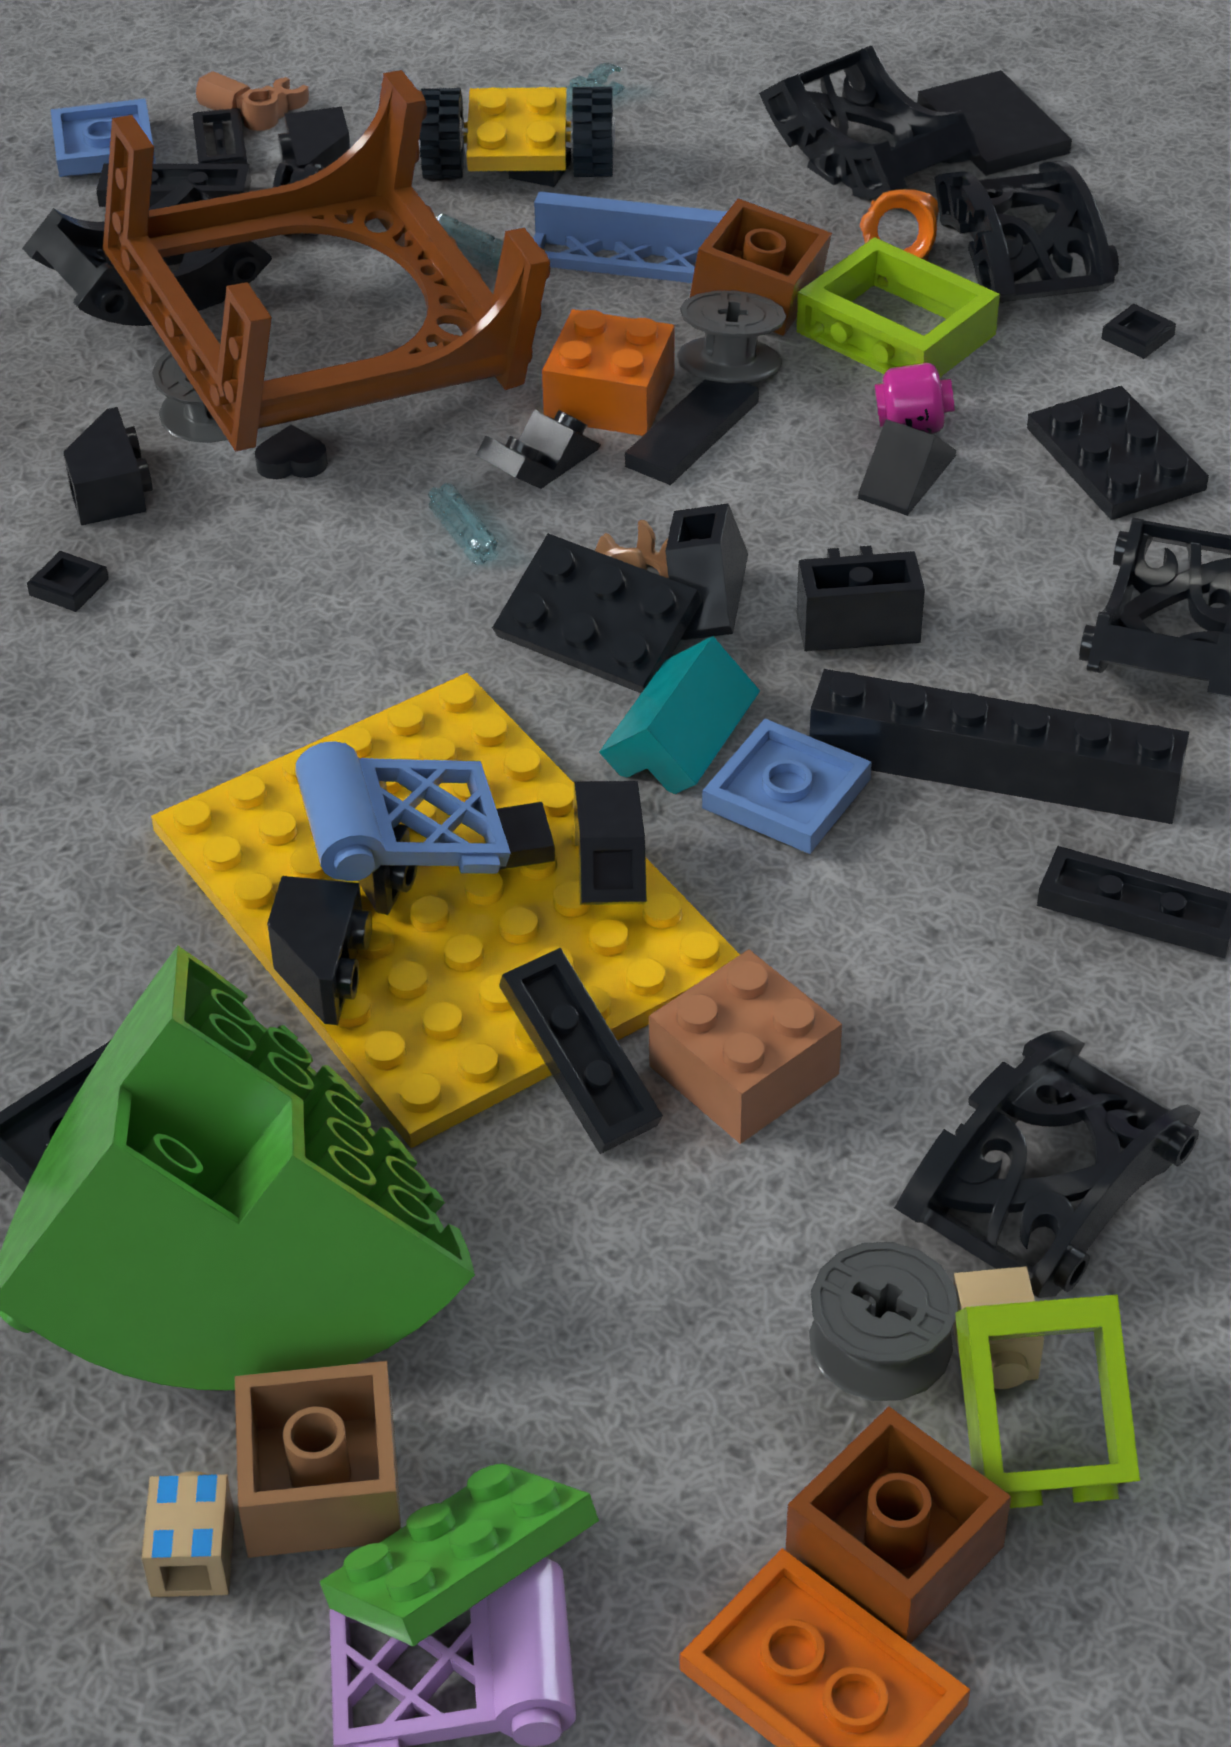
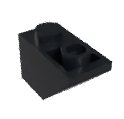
[278,106,350,169]
[63,407,153,526]
[665,503,748,640]
[267,876,372,1025]

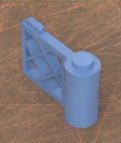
[295,741,511,881]

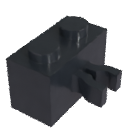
[796,546,925,652]

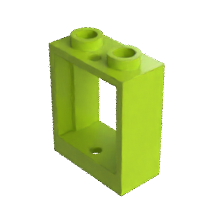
[955,1294,1140,1508]

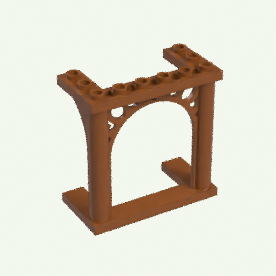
[103,70,550,452]

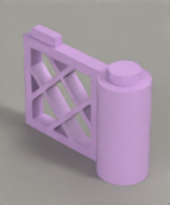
[330,1557,576,1747]

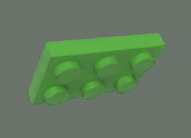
[319,1463,599,1646]

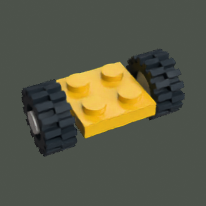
[419,87,615,179]

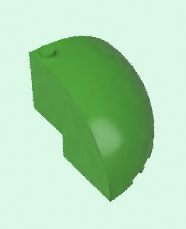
[0,946,475,1390]

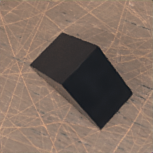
[858,419,956,516]

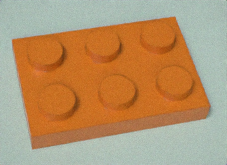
[679,1548,970,1747]

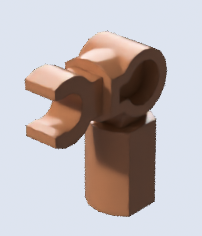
[196,71,309,131]

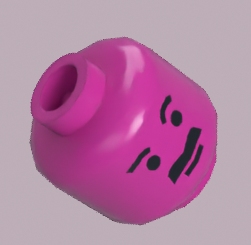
[874,363,955,434]

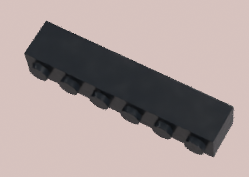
[809,669,1189,824]

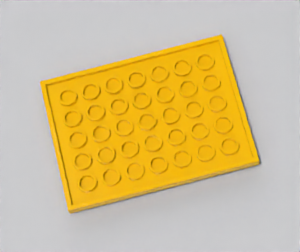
[151,673,740,1148]

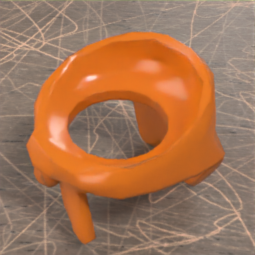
[860,189,939,261]

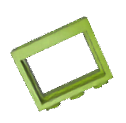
[796,237,1000,377]

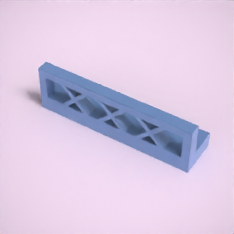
[533,192,727,283]

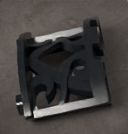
[759,45,980,198]
[934,160,1119,303]
[22,178,272,326]
[1079,517,1231,698]
[894,1030,1200,1298]

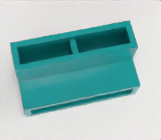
[599,636,760,794]

